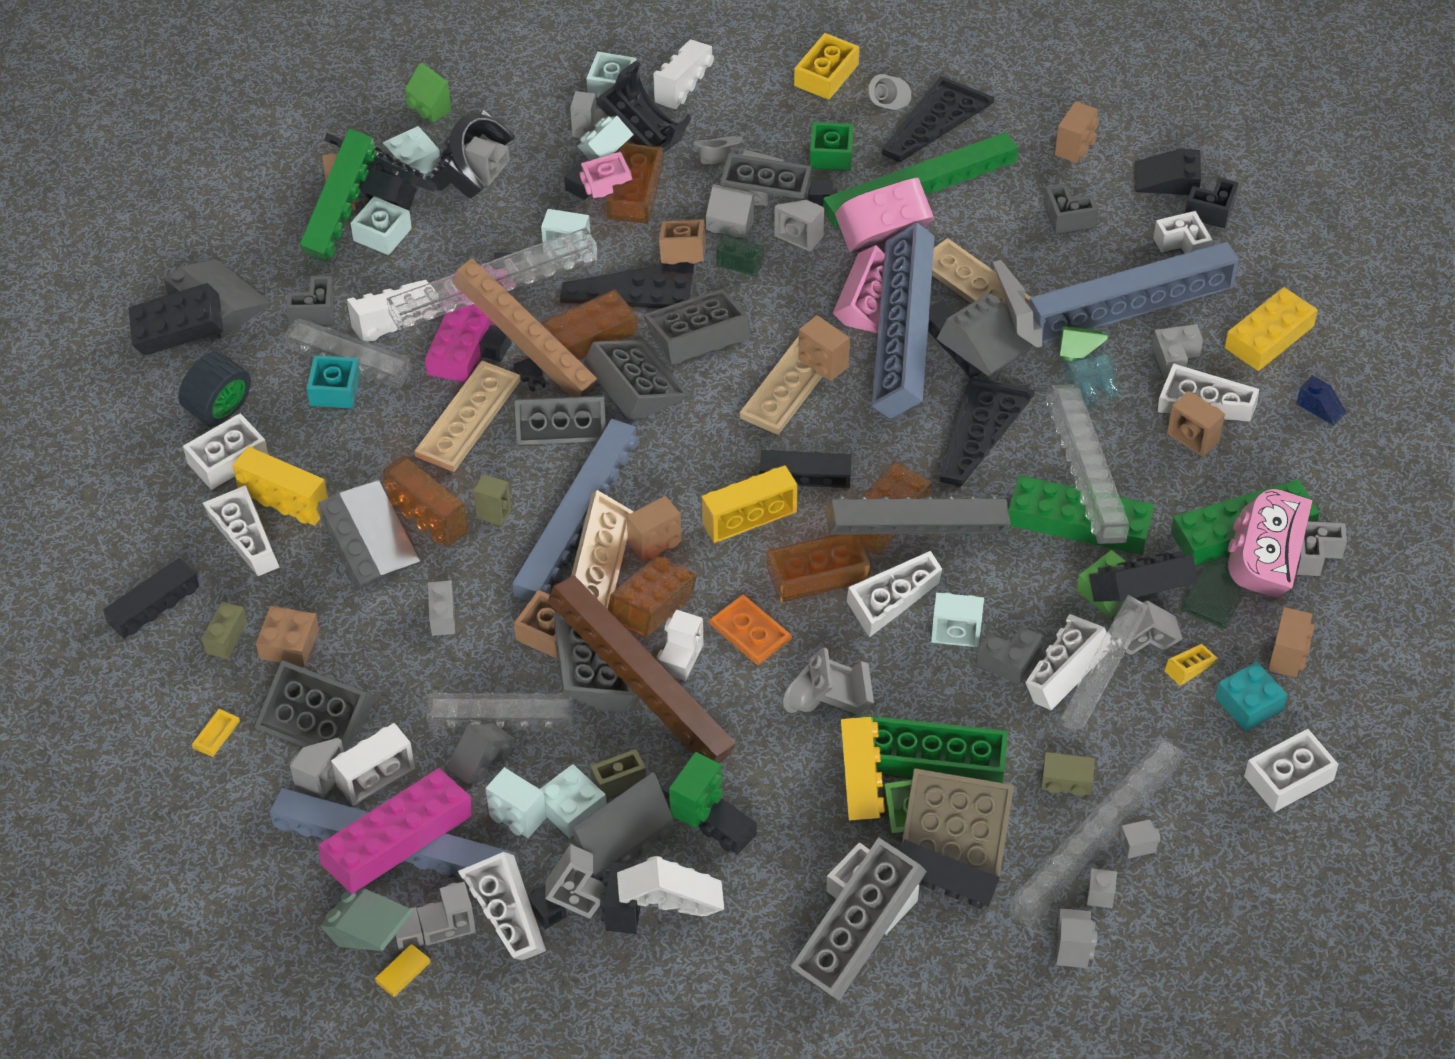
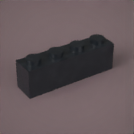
[928,300,983,377]
[759,450,852,488]
[103,558,199,639]
[661,769,757,855]
[900,839,1000,910]

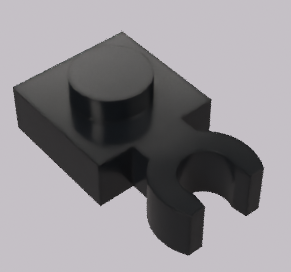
[513,358,546,392]

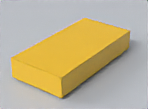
[192,709,240,757]
[375,944,431,997]

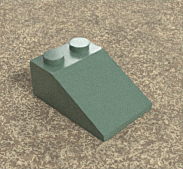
[320,889,413,951]

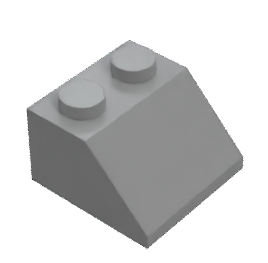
[706,184,754,239]
[774,200,824,252]
[290,738,344,800]

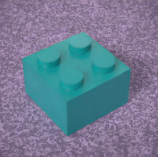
[306,355,361,409]
[1215,662,1288,732]

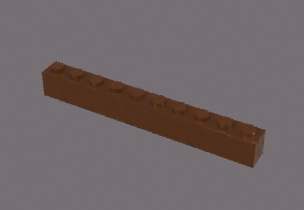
[547,575,736,763]

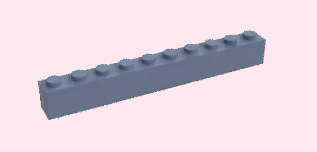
[512,419,639,602]
[270,788,515,881]

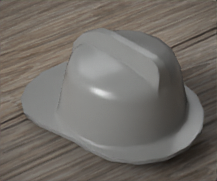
[865,74,911,110]
[694,136,743,164]
[783,664,820,713]

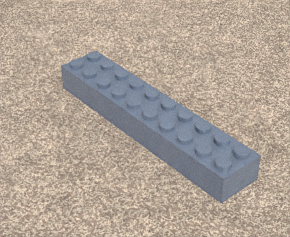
[872,223,935,418]
[1029,242,1239,343]

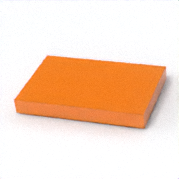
[709,594,792,666]

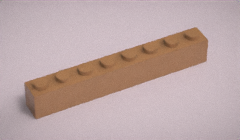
[453,258,597,396]

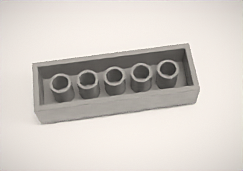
[791,837,927,1001]

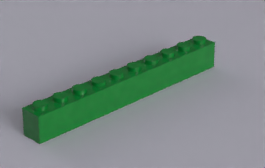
[823,132,1018,228]

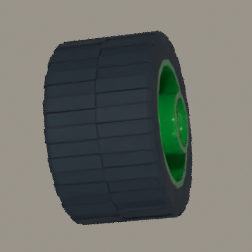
[178,351,251,427]

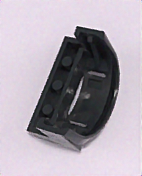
[597,61,691,162]
[429,110,515,198]

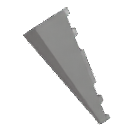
[993,260,1042,348]

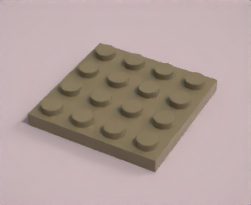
[902,769,1014,886]

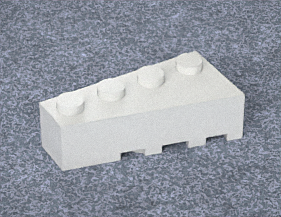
[653,39,714,109]
[347,280,440,343]
[1158,364,1259,422]
[203,485,279,576]
[847,551,942,637]
[1025,614,1113,710]
[458,852,546,960]
[617,856,724,916]

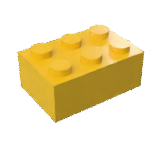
[794,33,860,100]

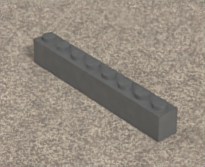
[825,497,1011,535]

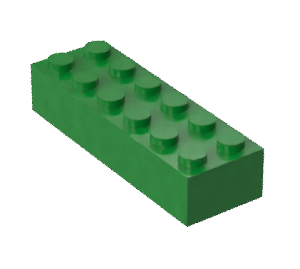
[300,128,377,263]
[1008,475,1154,555]
[1171,479,1320,565]
[860,715,1008,783]

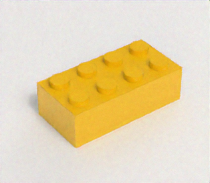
[1225,287,1318,371]
[232,446,328,526]
[702,465,797,543]
[841,717,885,820]

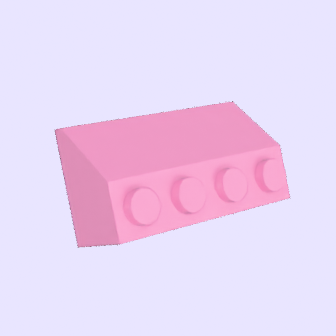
[833,245,885,333]

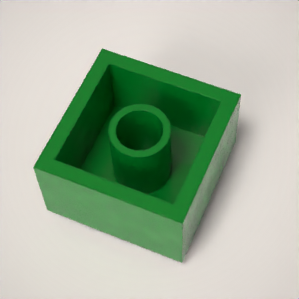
[810,122,854,171]
[669,752,724,828]

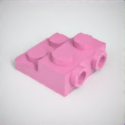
[579,152,632,198]

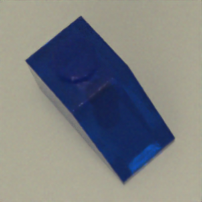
[1296,375,1346,426]

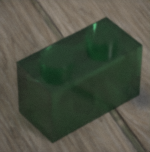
[716,235,764,277]

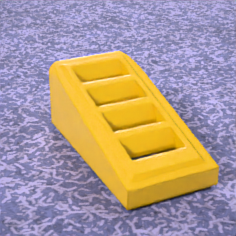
[1164,644,1218,686]

